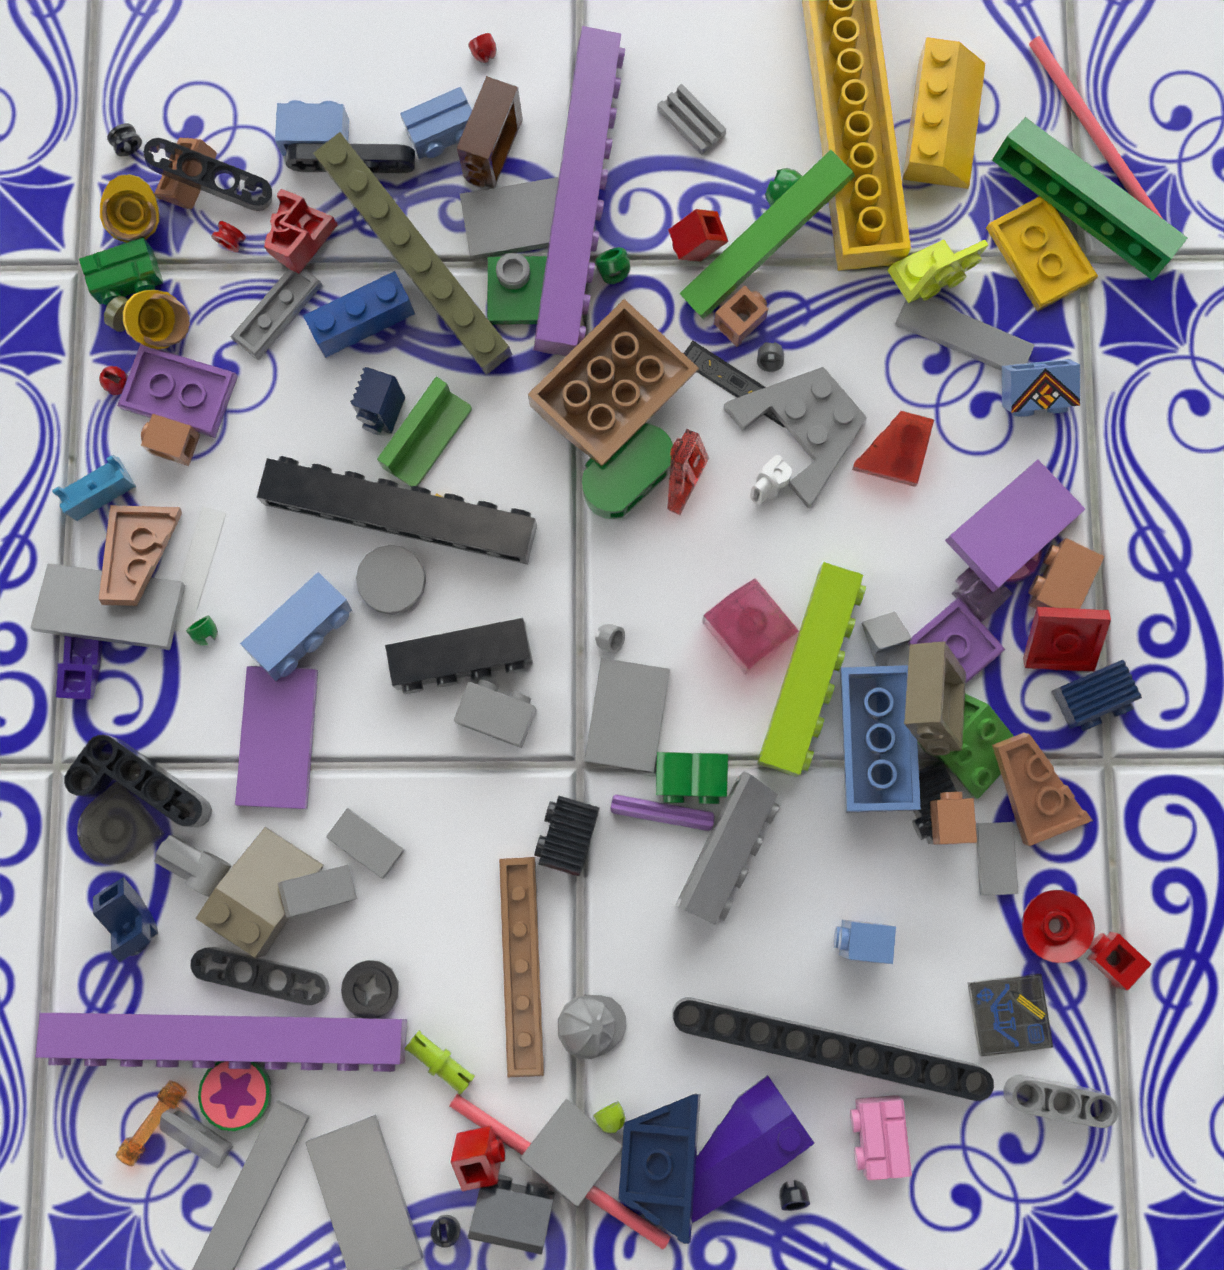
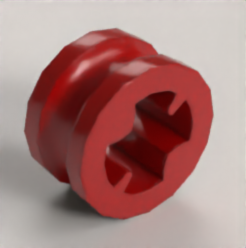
[211,221,246,252]

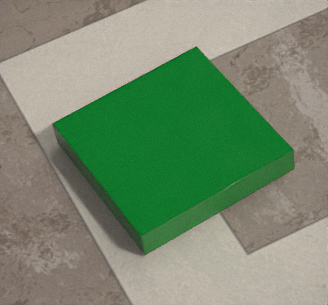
[487,256,547,325]

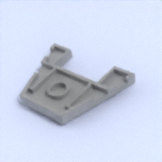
[724,367,867,508]

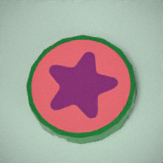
[198,1061,272,1131]

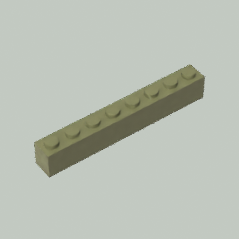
[313,132,513,375]

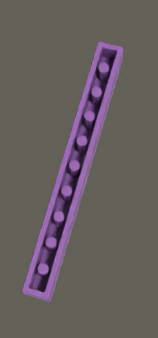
[533,26,625,356]
[35,1013,407,1072]

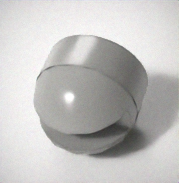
[595,624,625,654]

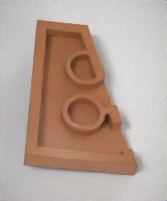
[992,733,1093,846]

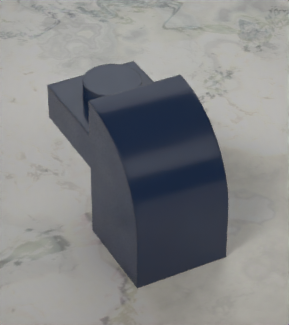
[93,877,158,962]

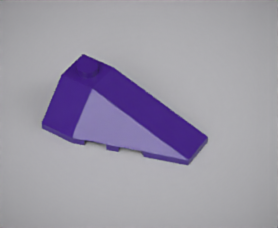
[692,1075,815,1224]

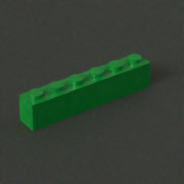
[992,117,1188,281]

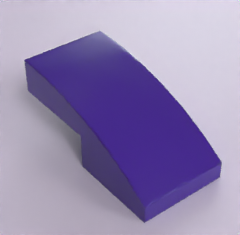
[56,636,103,700]

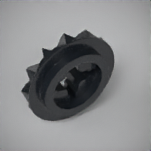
[341,960,399,1019]

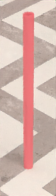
[1029,36,1163,219]
[449,1094,671,1249]

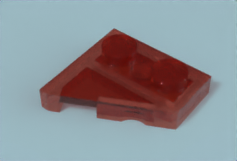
[852,411,934,487]
[667,429,709,515]

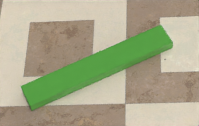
[679,150,855,320]

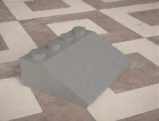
[675,771,780,925]

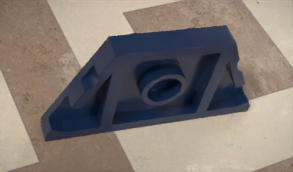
[618,1093,701,1244]

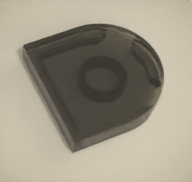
[77,781,165,865]

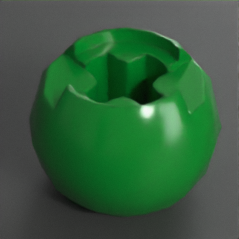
[765,168,802,206]

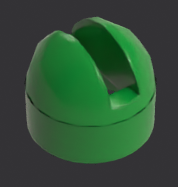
[186,615,218,645]

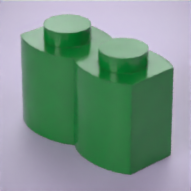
[656,752,728,804]

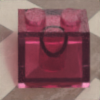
[702,578,799,675]

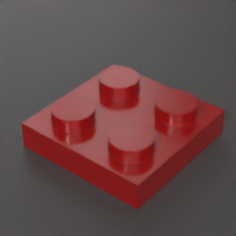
[1023,607,1111,672]

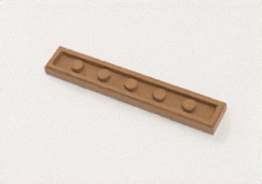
[499,857,544,1078]

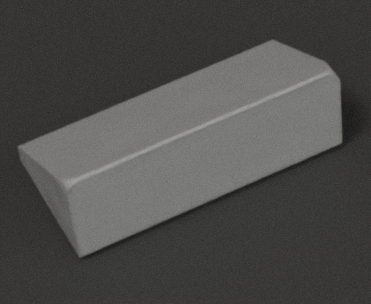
[159,1106,233,1168]

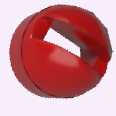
[468,33,497,63]
[99,366,128,395]

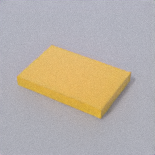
[986,196,1098,312]

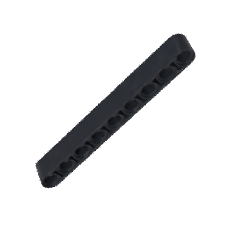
[672,997,994,1101]

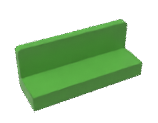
[377,376,472,487]

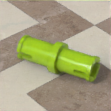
[404,1030,475,1095]

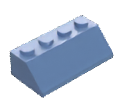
[840,665,921,813]

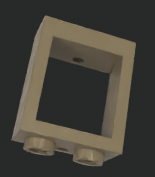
[904,641,966,755]

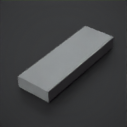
[230,269,322,360]

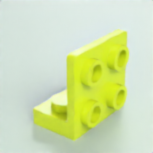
[887,239,989,303]

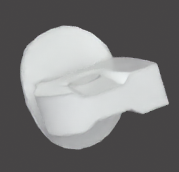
[750,454,792,505]

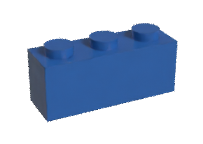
[303,271,415,358]

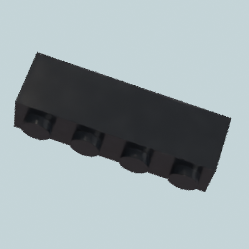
[385,618,533,694]

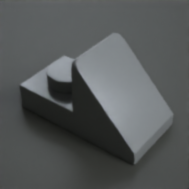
[861,612,912,666]

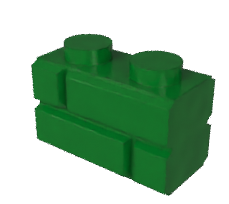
[79,237,163,305]

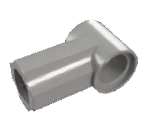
[154,835,231,897]

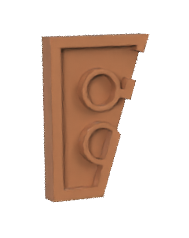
[99,505,182,606]

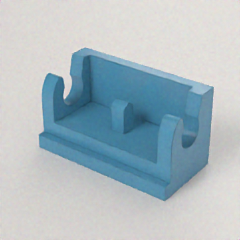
[52,455,136,521]

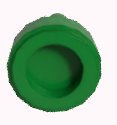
[595,247,631,284]

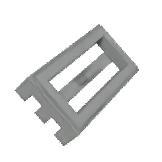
[657,84,726,155]

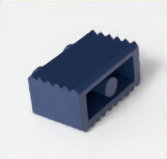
[350,367,406,435]
[1052,659,1142,731]

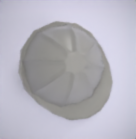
[557,995,626,1059]

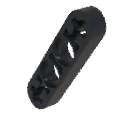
[143,138,272,211]
[286,143,415,173]
[190,947,329,1005]

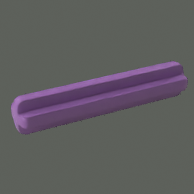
[610,794,715,831]

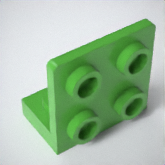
[917,693,1014,799]

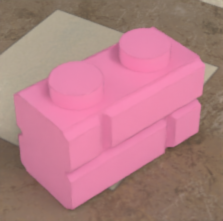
[850,1095,912,1180]

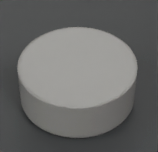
[496,253,530,289]

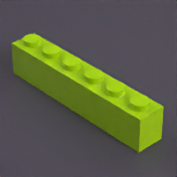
[757,562,866,777]

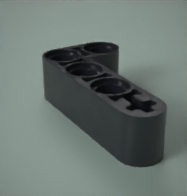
[64,735,212,827]

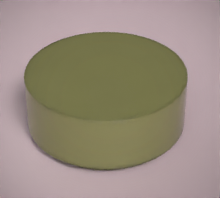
[104,296,129,332]

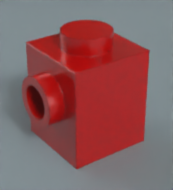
[668,209,729,262]
[450,1126,505,1192]

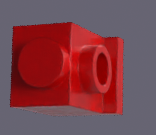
[1086,932,1151,991]

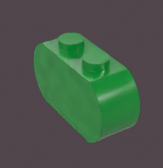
[582,423,674,519]

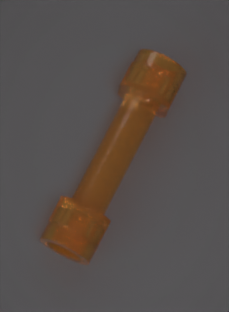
[115,1080,187,1167]

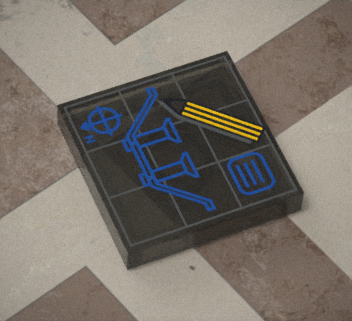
[967,973,1053,1057]

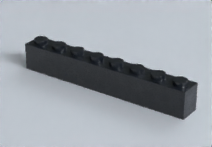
[256,456,537,565]

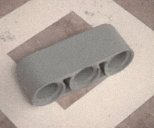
[1004,1075,1119,1128]

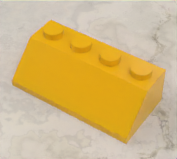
[902,37,986,189]

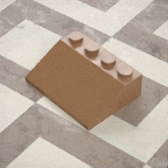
[528,299,699,466]

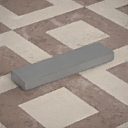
[895,298,1035,371]

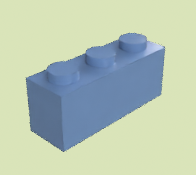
[240,572,352,681]

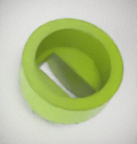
[593,1101,626,1133]

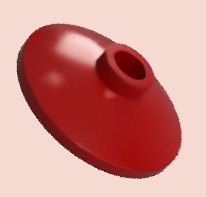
[1022,890,1095,963]

